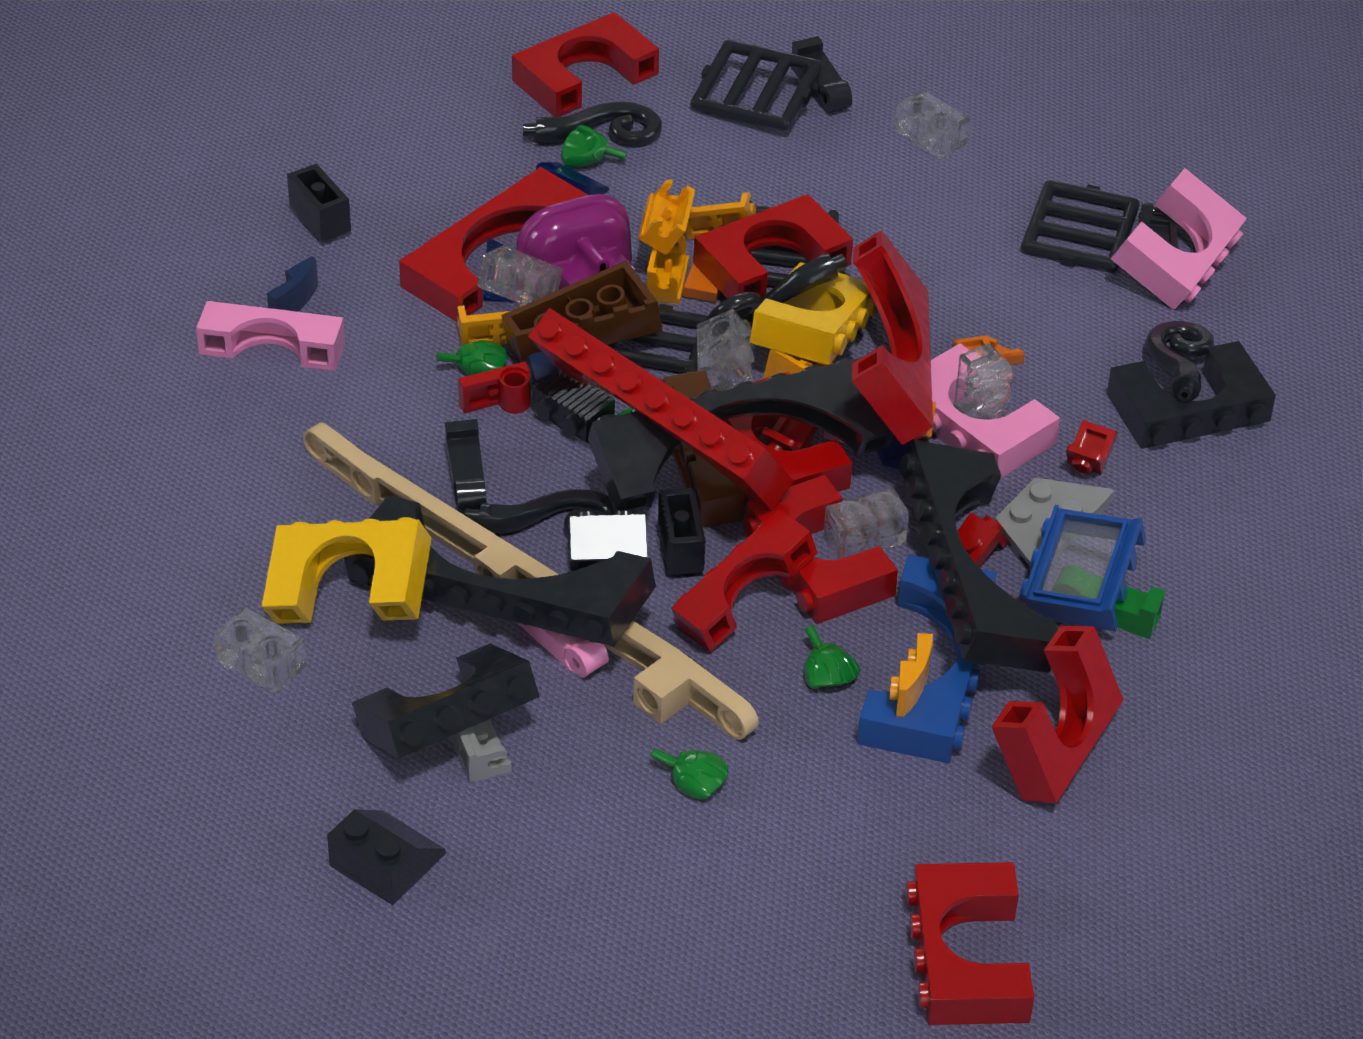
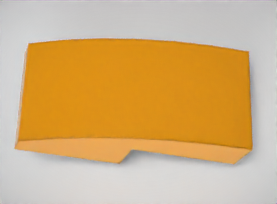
[889,633,933,717]

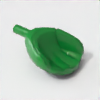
[562,125,627,168]
[436,340,507,376]
[804,625,860,690]
[650,748,728,800]

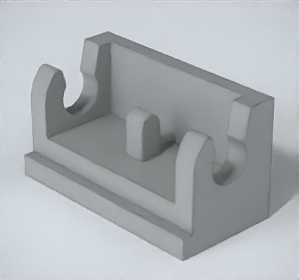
[450,719,512,783]

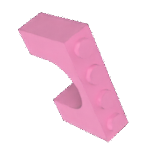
[1111,168,1247,310]
[931,343,1060,478]

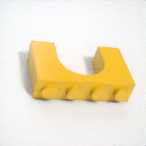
[749,262,877,365]
[261,517,432,624]

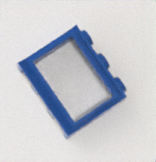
[1020,504,1146,632]

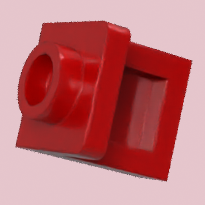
[761,417,818,451]
[1066,420,1117,474]
[957,512,1008,567]

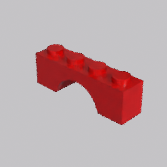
[671,509,818,653]

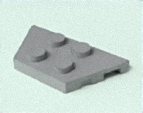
[995,478,1114,573]

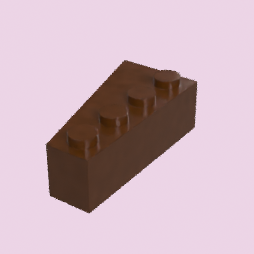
[501,261,662,364]
[663,370,749,527]

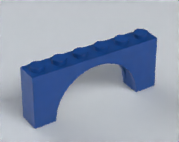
[857,554,997,764]

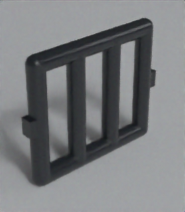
[690,39,822,130]
[1021,180,1140,272]
[608,304,713,381]

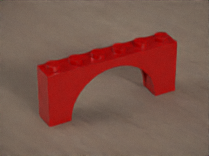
[399,167,588,322]

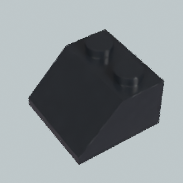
[327,809,446,905]

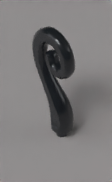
[523,102,662,146]
[706,253,847,331]
[1145,321,1214,402]
[465,489,615,537]

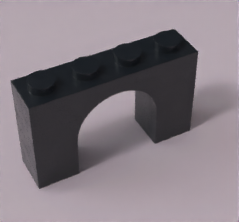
[1107,341,1276,449]
[352,643,540,758]

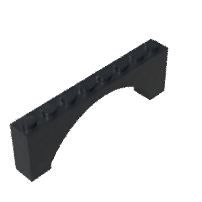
[588,357,895,512]
[899,440,1058,673]
[344,496,656,647]

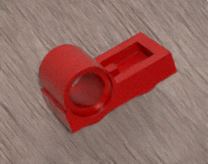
[458,361,531,414]

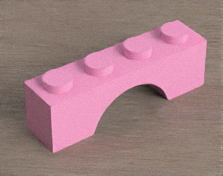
[196,301,345,371]

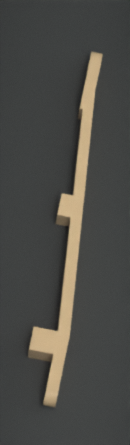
[303,422,759,740]

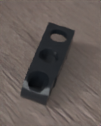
[791,36,852,113]
[444,419,487,513]

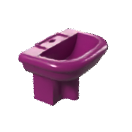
[516,194,636,296]

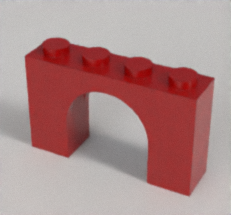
[512,12,659,117]
[693,194,853,299]
[723,372,852,492]
[743,475,898,625]
[991,625,1124,803]
[906,862,1034,1025]

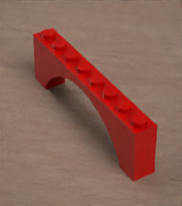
[852,230,933,445]
[528,308,794,511]

